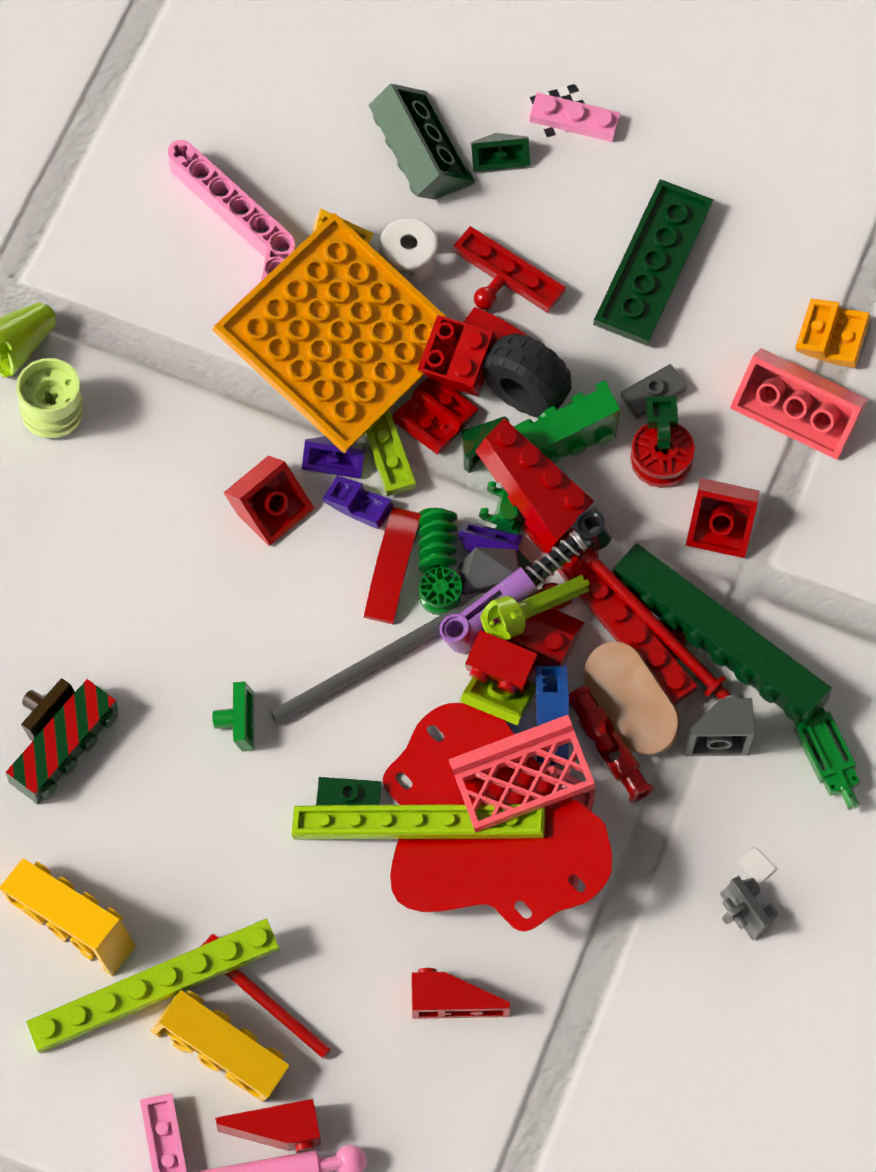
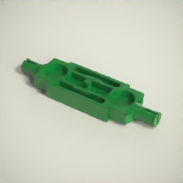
[793,708,860,810]

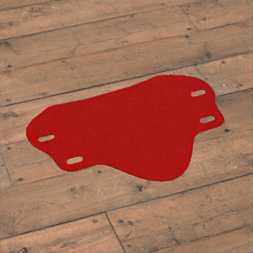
[383,703,613,932]

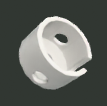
[379,218,438,284]

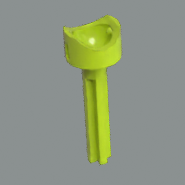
[480,575,590,640]

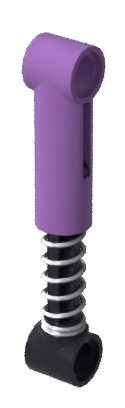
[439,510,613,653]

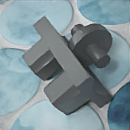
[720,876,778,941]

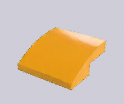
[795,298,871,368]

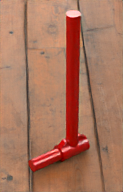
[201,933,331,1059]

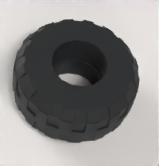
[483,333,572,417]

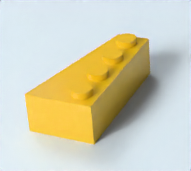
[150,990,289,1102]

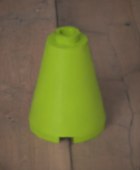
[0,302,56,378]

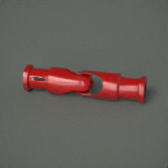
[569,685,654,803]

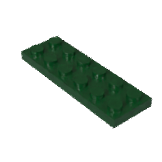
[593,179,714,346]

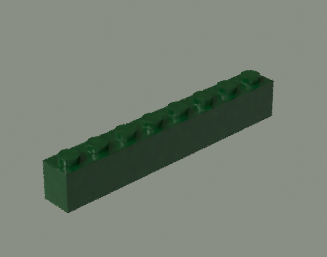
[613,543,832,726]

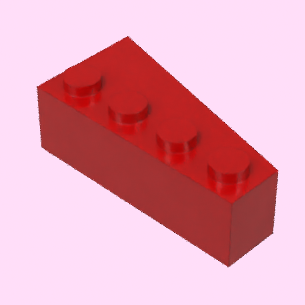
[476,418,594,553]

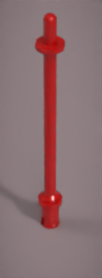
[559,528,732,700]

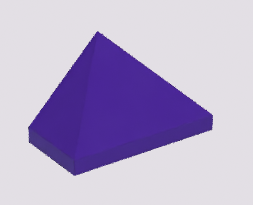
[301,436,365,478]
[458,521,523,554]

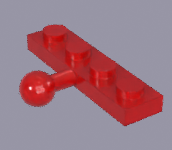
[453,226,566,313]

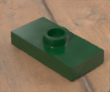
[316,777,382,805]

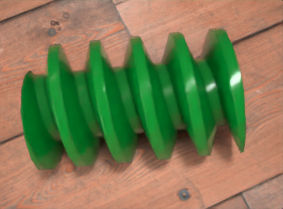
[418,507,458,574]

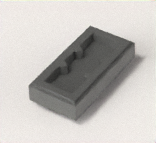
[621,364,687,419]

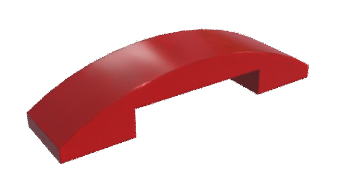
[364,507,421,625]

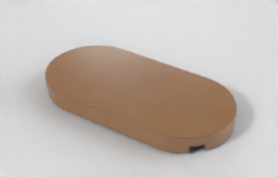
[584,642,680,755]

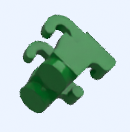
[479,481,522,534]

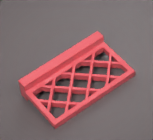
[448,715,596,832]

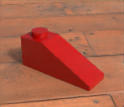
[411,967,510,1019]
[215,1099,321,1153]

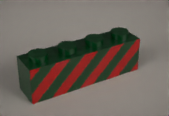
[6,679,118,805]

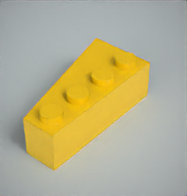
[0,858,136,977]

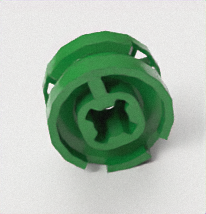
[419,567,462,615]

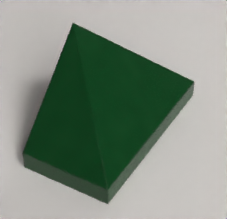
[471,133,531,172]
[462,416,509,472]

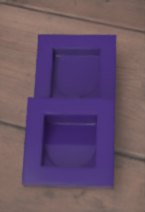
[322,475,394,529]

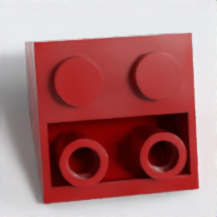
[417,315,498,397]

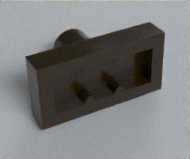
[21,678,75,741]

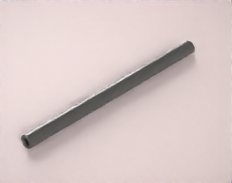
[270,592,484,725]

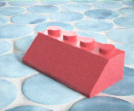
[730,348,868,460]

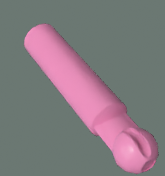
[200,1145,367,1172]

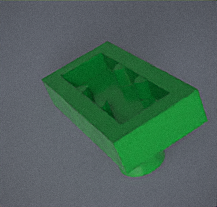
[212,681,254,752]

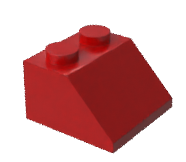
[223,455,314,546]
[685,477,760,558]
[506,608,585,666]
[465,630,539,695]

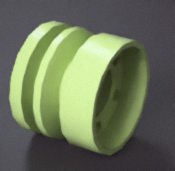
[16,358,84,438]

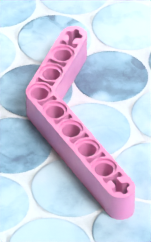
[168,140,295,281]

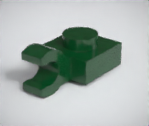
[646,396,678,450]

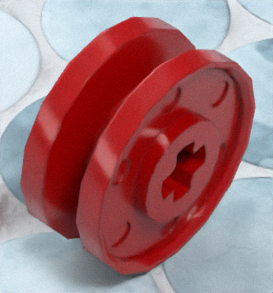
[630,424,695,488]

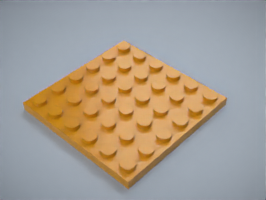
[212,213,446,454]

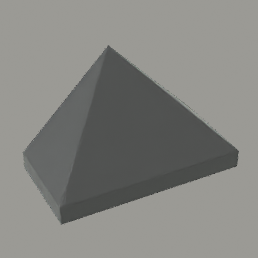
[458,547,520,595]

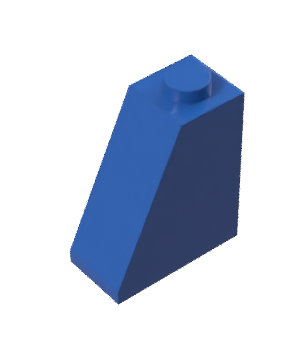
[536,666,569,765]

